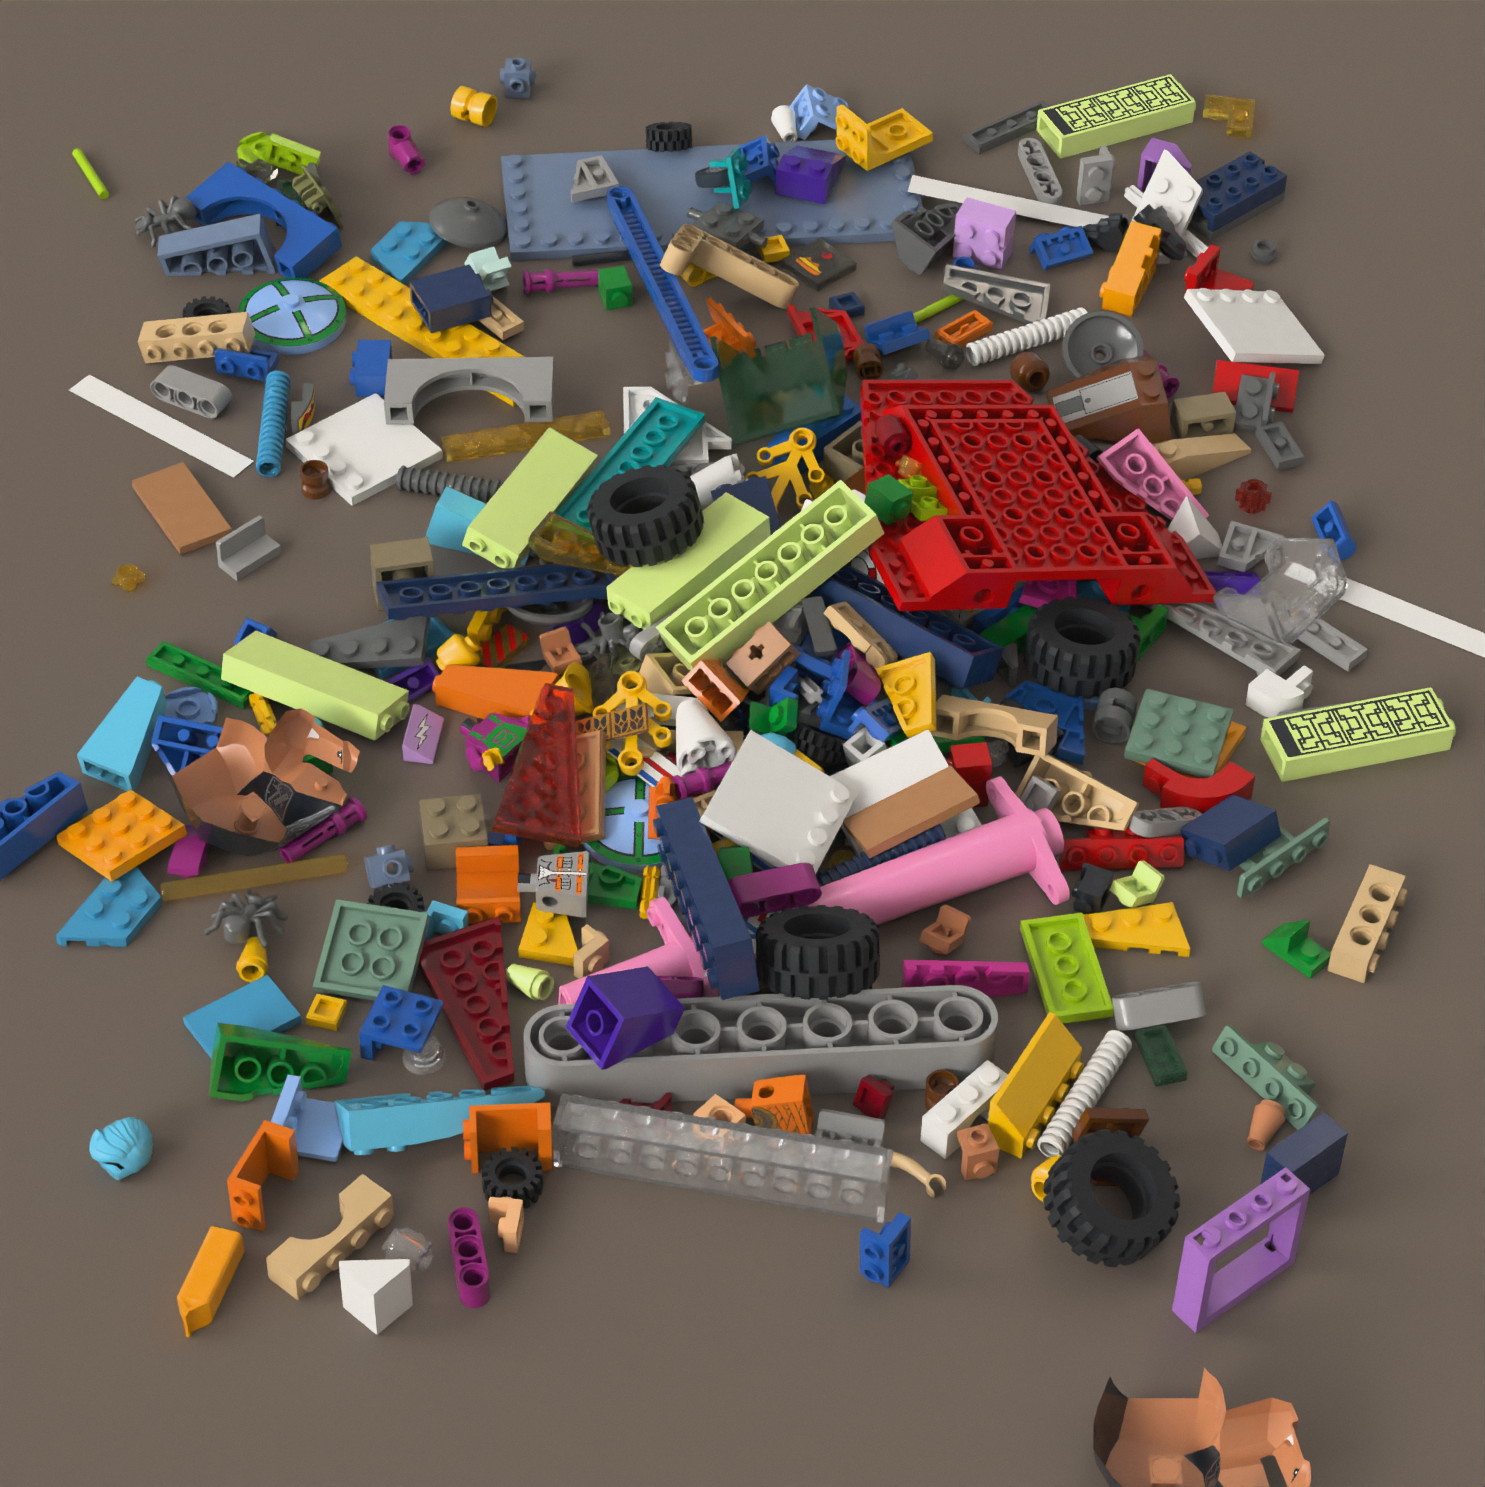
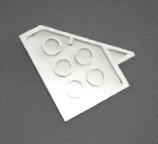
[623,387,732,467]

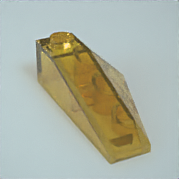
[528,511,632,575]

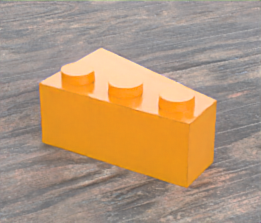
[1099,221,1162,317]

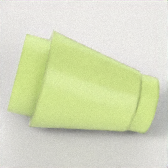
[505,963,554,1001]

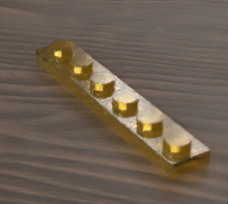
[441,410,610,463]

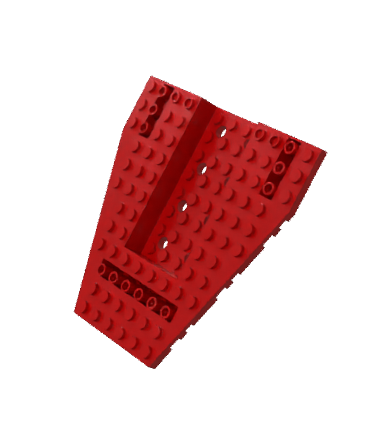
[860,380,1217,611]

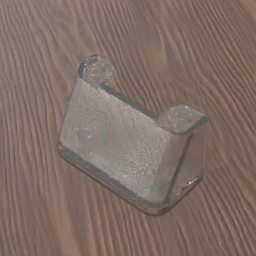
[1213,538,1347,643]

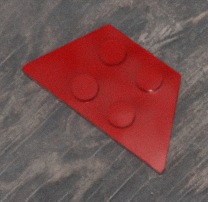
[787,305,864,370]

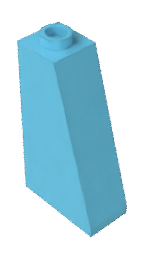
[425,486,541,566]
[77,676,167,792]

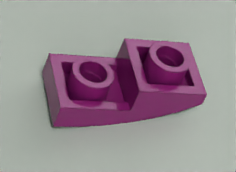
[168,825,211,878]

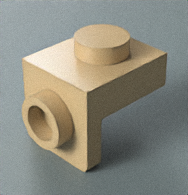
[573,924,609,979]

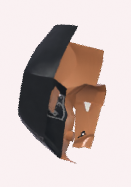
[165,708,360,856]
[1093,1367,1311,1487]

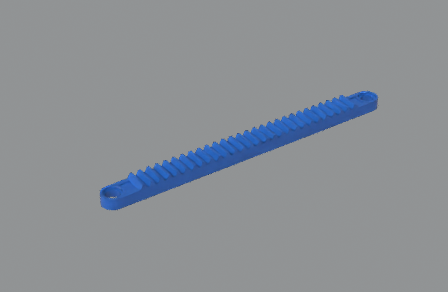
[607,186,719,382]

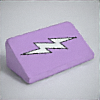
[402,704,444,764]

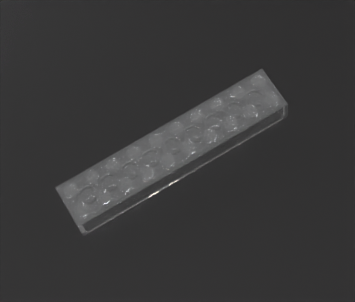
[553,1093,894,1223]

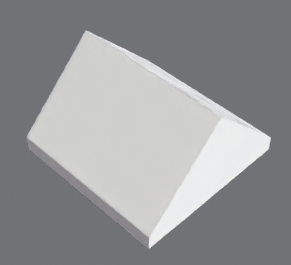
[339,1259,413,1335]

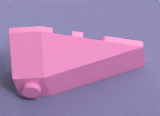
[1096,428,1209,521]

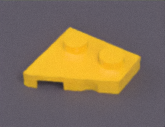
[518,902,578,967]

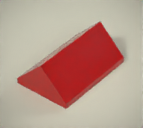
[1212,360,1299,413]

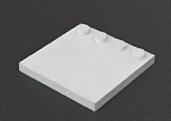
[1184,288,1325,364]
[286,393,443,506]
[699,730,858,874]
[830,730,981,857]

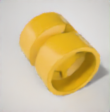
[451,85,497,127]

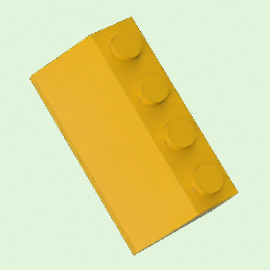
[988,1012,1084,1159]

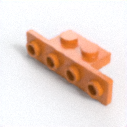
[703,297,757,362]

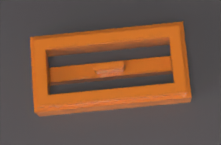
[935,310,993,352]

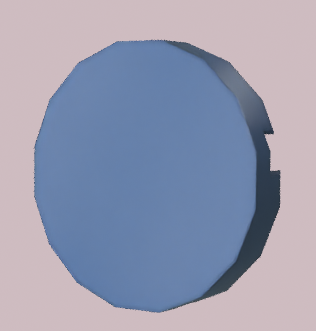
[163,687,219,726]

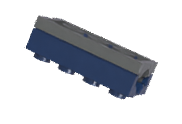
[1188,151,1287,241]

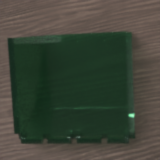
[710,307,847,446]

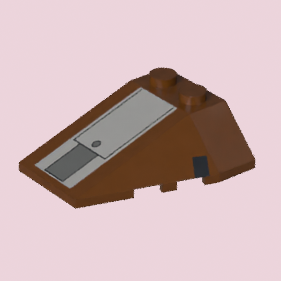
[1046,356,1172,445]

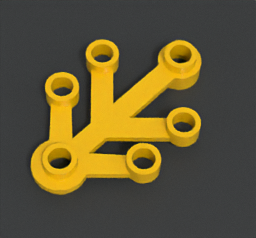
[745,428,825,515]
[593,671,672,776]

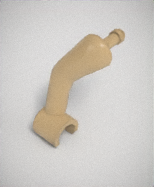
[871,1150,946,1197]

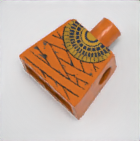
[682,659,750,722]
[734,1075,814,1141]

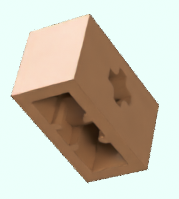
[726,621,801,696]

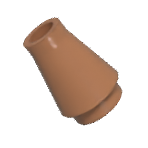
[1246,1099,1285,1151]

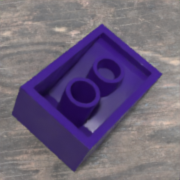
[775,145,846,204]

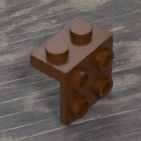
[1072,1107,1150,1186]

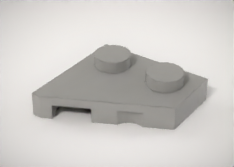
[571,155,619,203]
[1217,521,1284,572]

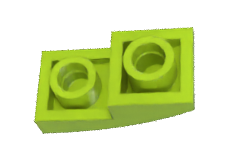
[899,475,948,521]

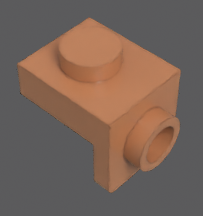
[539,626,583,676]
[919,904,971,955]
[957,1124,999,1181]

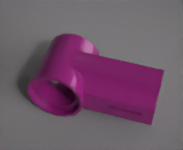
[388,125,425,175]

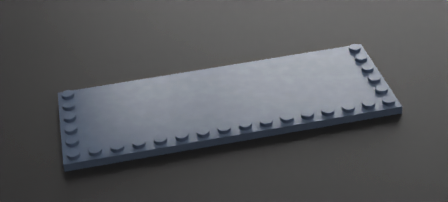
[501,140,923,261]

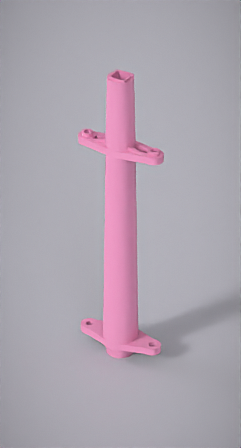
[558,776,1070,1004]

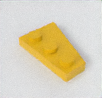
[875,652,937,738]
[1083,902,1190,957]

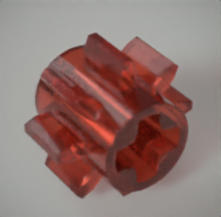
[1235,479,1272,514]

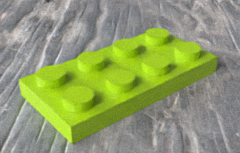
[1020,913,1114,1024]

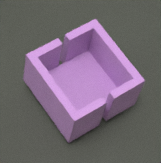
[953,197,1016,270]

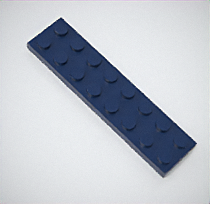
[376,559,616,621]

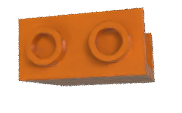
[455,845,521,925]
[463,1103,552,1174]
[227,1120,299,1232]

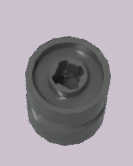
[1092,688,1137,745]

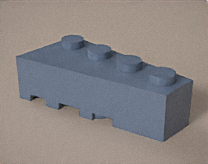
[157,213,277,276]

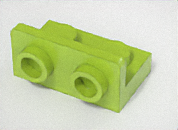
[263,133,321,175]

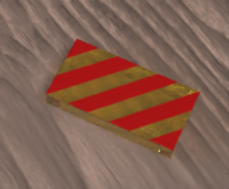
[475,624,530,668]

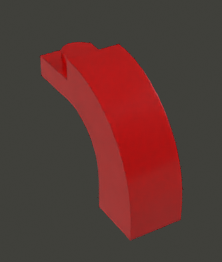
[1142,758,1256,814]

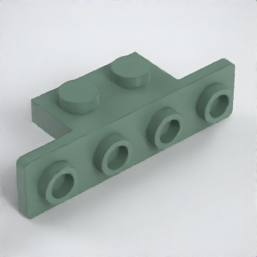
[1237,817,1331,899]
[1212,1025,1319,1130]

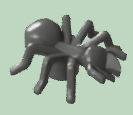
[134,195,198,247]
[573,612,644,661]
[204,889,288,948]

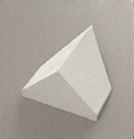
[1167,495,1222,559]

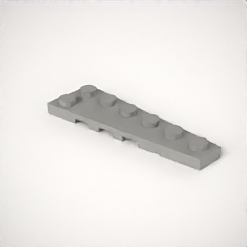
[1144,603,1301,676]

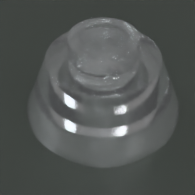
[402,1034,447,1076]

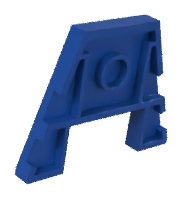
[987,681,1085,765]

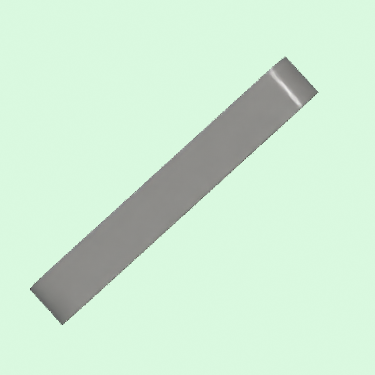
[524,985,998,1108]

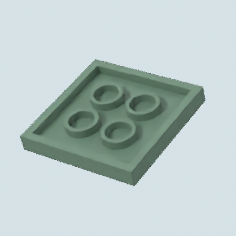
[1124,689,1234,778]
[312,899,430,1001]

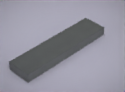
[963,100,1051,154]

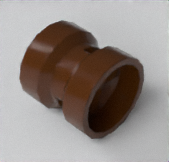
[853,343,883,380]
[300,460,330,500]
[924,1070,959,1111]

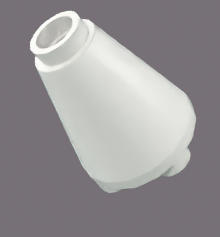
[690,453,745,511]
[676,700,737,776]

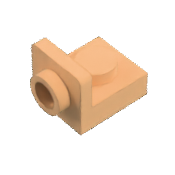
[488,1197,524,1253]

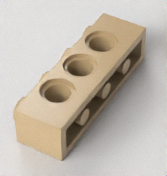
[138,312,255,363]
[1327,864,1408,983]

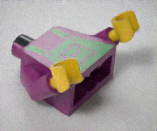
[460,705,552,782]

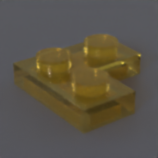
[1203,94,1255,138]

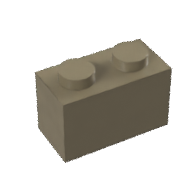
[1170,392,1236,439]

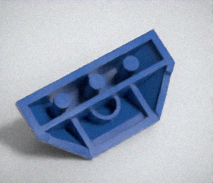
[151,715,269,775]

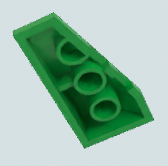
[209,1023,352,1101]

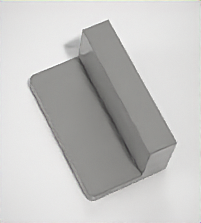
[216,515,282,581]

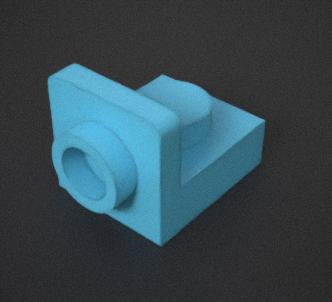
[423,900,469,941]

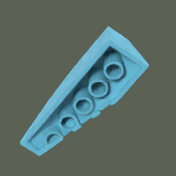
[335,1086,545,1155]

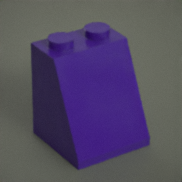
[565,966,685,1070]

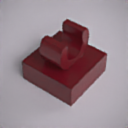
[853,1075,895,1119]

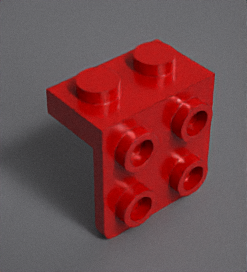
[1184,244,1254,294]

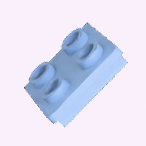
[790,84,849,140]
[271,1075,343,1162]

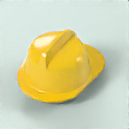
[552,662,599,718]

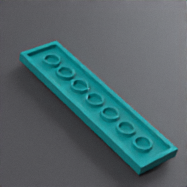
[548,397,705,548]

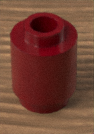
[875,414,911,456]

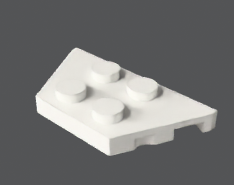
[1132,149,1203,238]

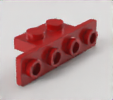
[1059,824,1184,871]

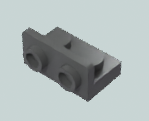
[1234,372,1279,432]

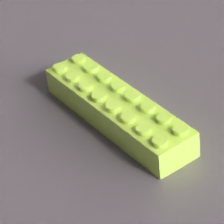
[656,480,884,674]

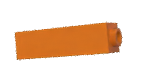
[432,665,558,733]

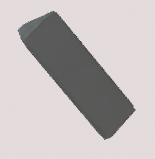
[801,596,837,662]

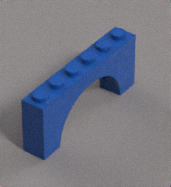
[185,162,342,278]

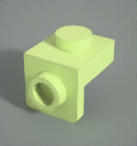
[1109,860,1165,908]

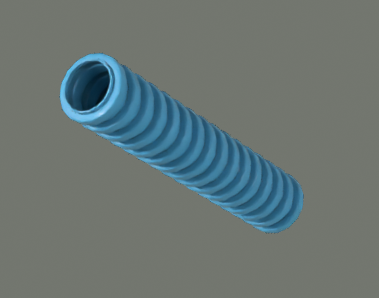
[256,370,291,477]

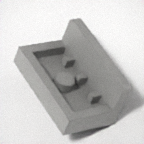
[1076,145,1116,206]
[810,1109,885,1167]

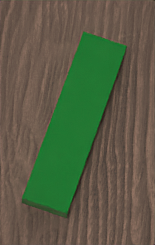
[146,641,254,710]

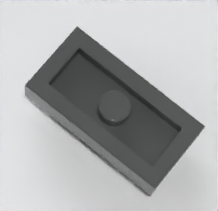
[1255,421,1305,470]

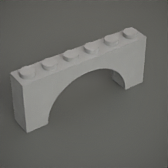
[384,357,555,424]

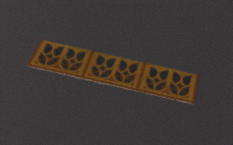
[537,703,649,759]

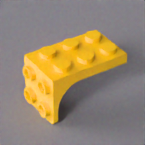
[835,104,933,171]

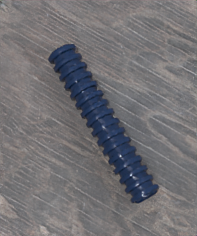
[816,824,946,887]

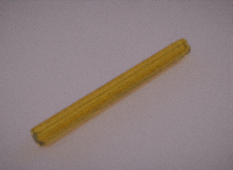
[160,854,348,901]

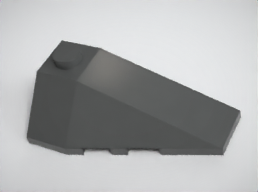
[891,202,961,275]

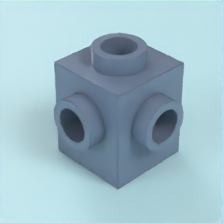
[500,57,536,99]
[363,844,414,888]

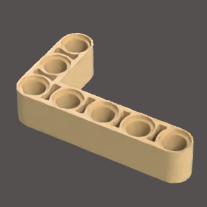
[660,224,799,309]

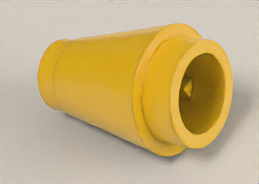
[236,937,268,983]

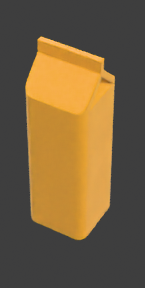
[177,1226,245,1337]

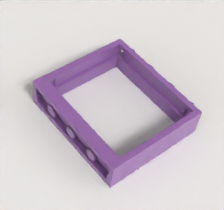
[1172,1167,1310,1333]

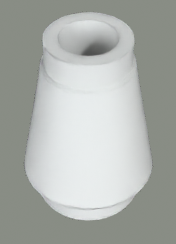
[771,105,798,142]

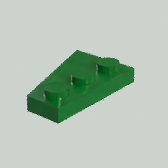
[553,843,642,910]

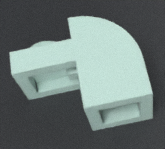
[464,247,511,292]

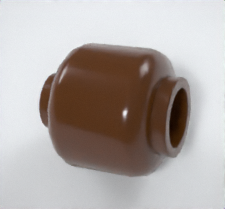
[1010,352,1050,392]

